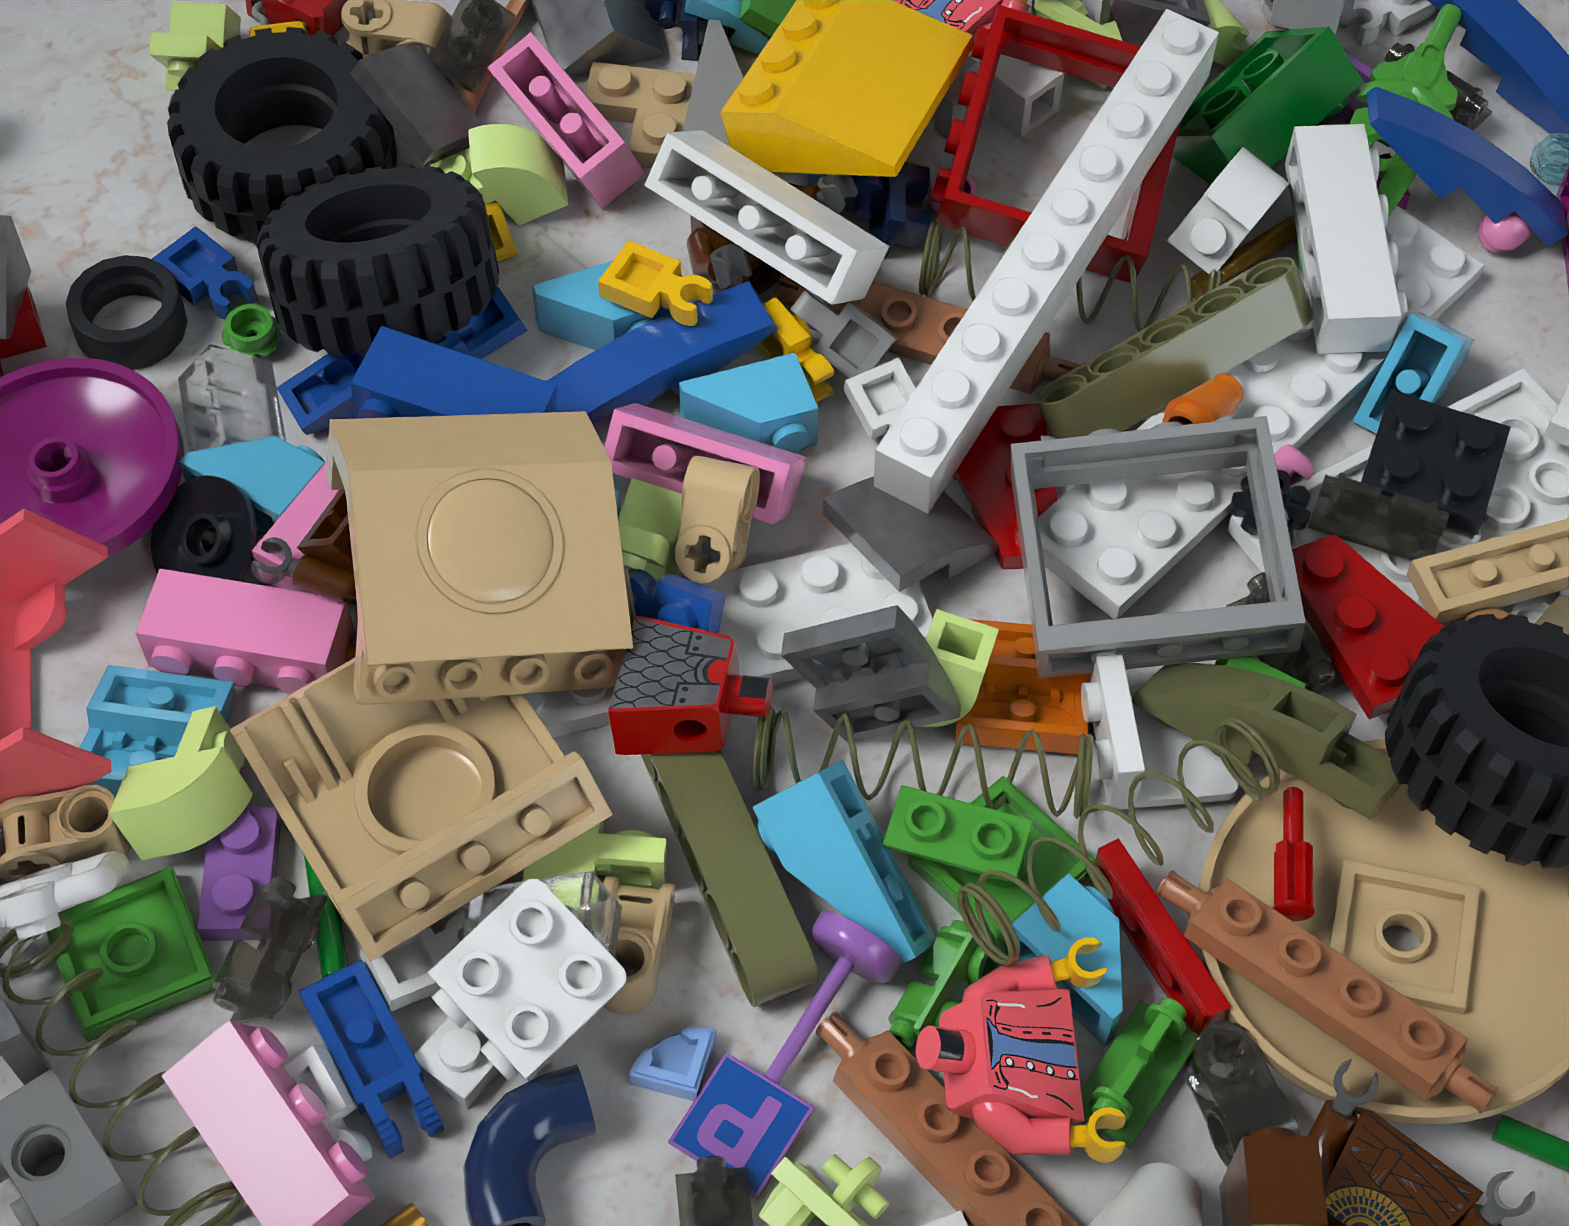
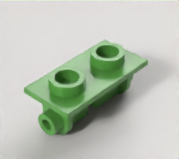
[882,785,1033,883]
[888,917,1000,1048]
[1081,998,1201,1149]

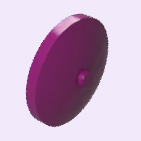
[0,358,184,560]

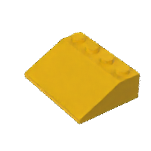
[720,0,974,177]

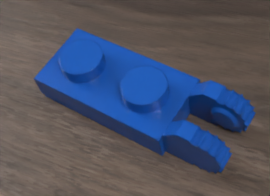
[298,959,445,1159]

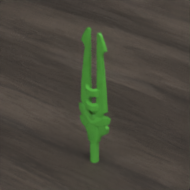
[1297,4,1462,271]

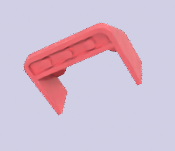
[0,509,111,804]

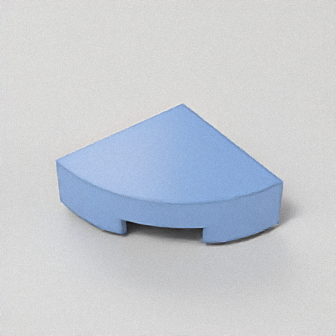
[629,1027,717,1101]

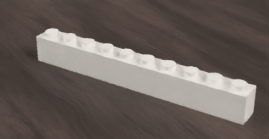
[874,9,1219,514]

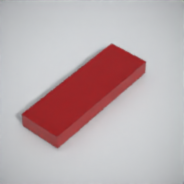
[1090,838,1231,1044]

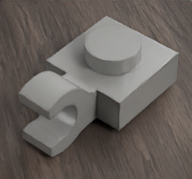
[791,290,899,378]

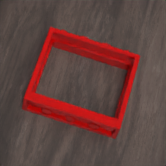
[930,4,1181,283]

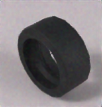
[66,255,188,370]

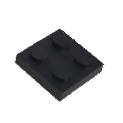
[1356,390,1511,535]

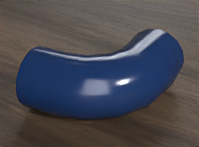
[463,1064,596,1226]

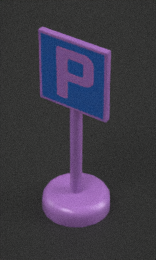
[668,911,903,1200]

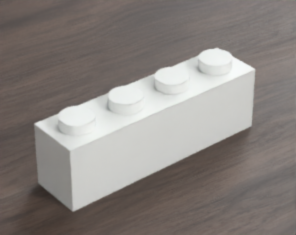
[1285,124,1407,354]
[644,130,889,305]

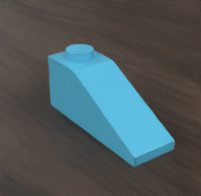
[752,759,937,963]

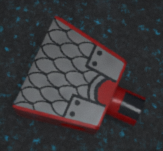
[608,616,773,755]

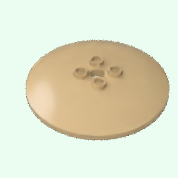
[1199,740,1569,1125]

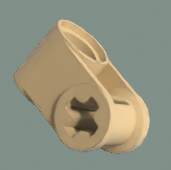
[342,0,452,70]
[675,455,760,583]
[0,785,132,882]
[596,875,675,1014]

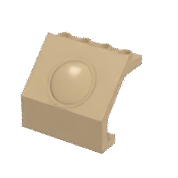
[326,411,633,705]
[230,658,612,962]

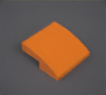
[955,619,1091,755]

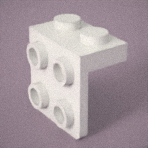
[1081,655,1239,810]
[428,879,627,1081]

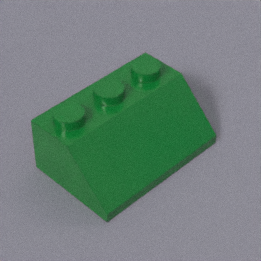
[1172,26,1363,185]

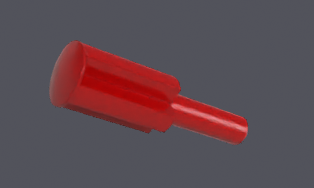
[1273,787,1315,922]

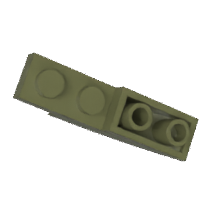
[1132,663,1400,820]

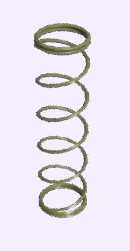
[919,221,1223,332]
[753,706,1093,819]
[957,717,1280,966]
[0,913,245,1226]

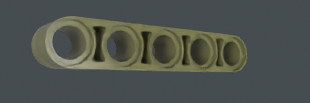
[1035,257,1314,439]
[641,750,819,1007]

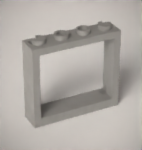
[1011,415,1306,679]

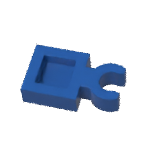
[152,226,258,320]
[628,569,726,633]

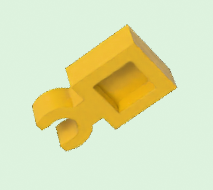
[598,240,713,326]
[757,297,834,403]

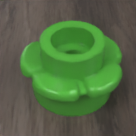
[222,304,281,360]

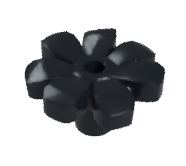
[1230,470,1311,535]

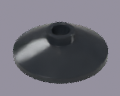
[151,475,257,581]

